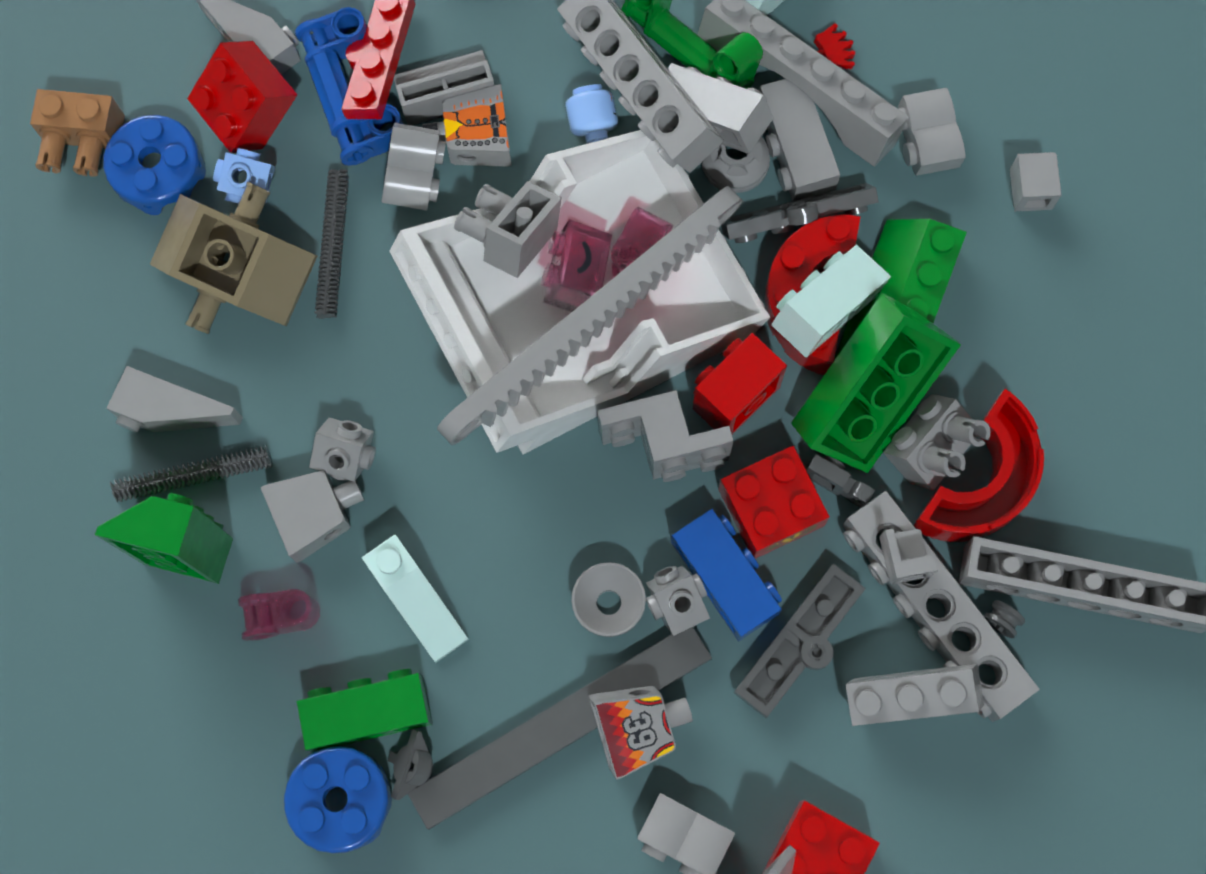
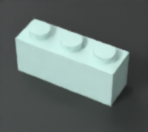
[771,244,891,358]

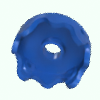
[103,115,206,215]
[284,746,392,853]

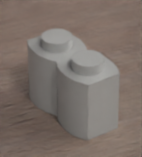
[897,87,966,176]
[381,122,446,211]
[637,793,735,874]

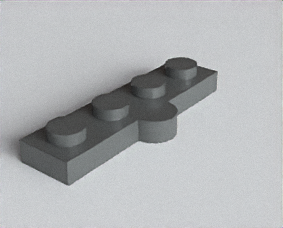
[721,183,879,243]
[734,564,866,718]

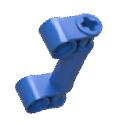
[295,7,404,166]

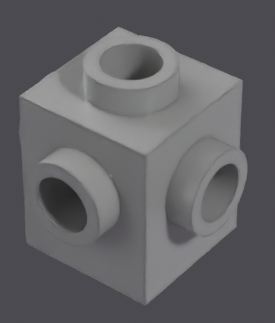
[309,417,376,482]
[645,565,710,636]

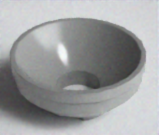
[701,136,770,193]
[571,562,646,637]

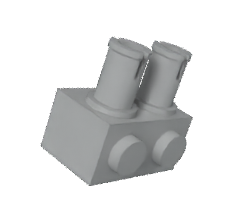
[454,181,562,278]
[883,394,991,491]

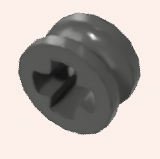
[984,600,1025,638]

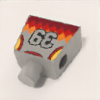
[588,686,693,780]

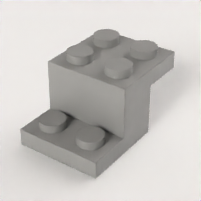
[597,390,733,482]

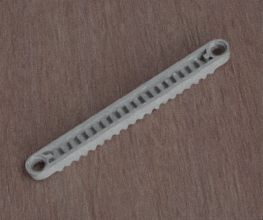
[437,186,743,445]

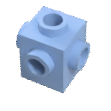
[213,148,275,204]

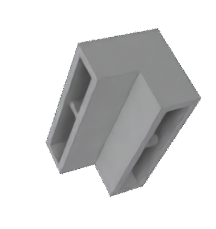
[394,50,494,126]

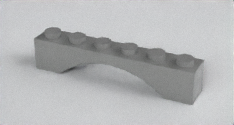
[697,0,909,167]

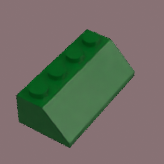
[835,219,967,358]
[791,293,961,473]
[95,493,233,584]

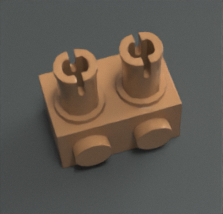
[30,89,125,177]

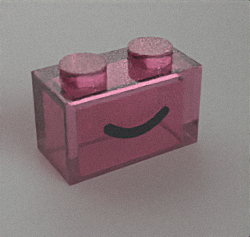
[541,219,612,312]

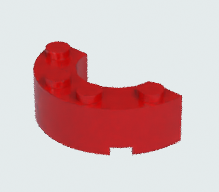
[765,215,861,375]
[913,389,1044,542]

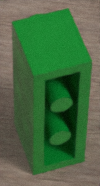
[296,669,433,753]

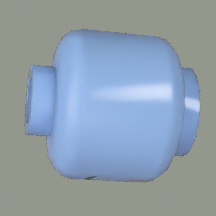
[566,84,618,143]

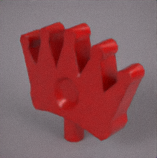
[814,23,856,69]

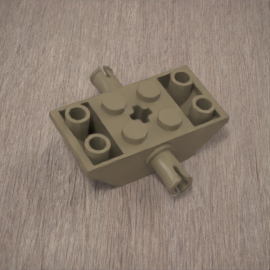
[150,182,318,334]

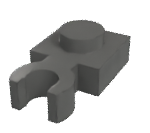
[807,454,875,508]

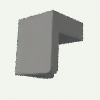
[1010,152,1061,212]
[879,529,938,585]

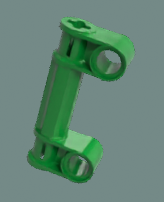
[621,0,763,89]

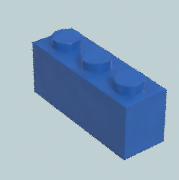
[671,509,782,642]

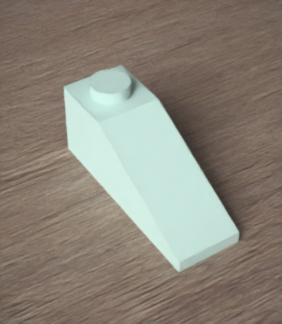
[361,534,469,663]

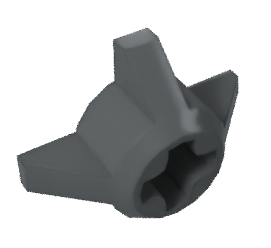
[388,729,433,800]

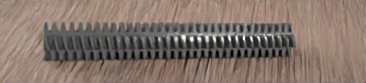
[314,169,349,319]
[110,445,272,502]

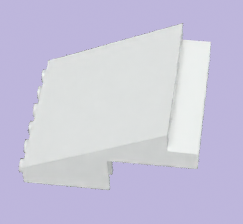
[390,130,770,455]

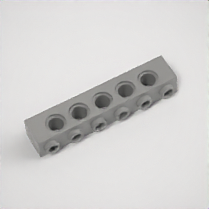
[557,0,724,173]
[843,491,1040,722]
[958,536,1206,633]

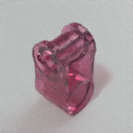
[611,207,673,277]
[238,589,321,641]

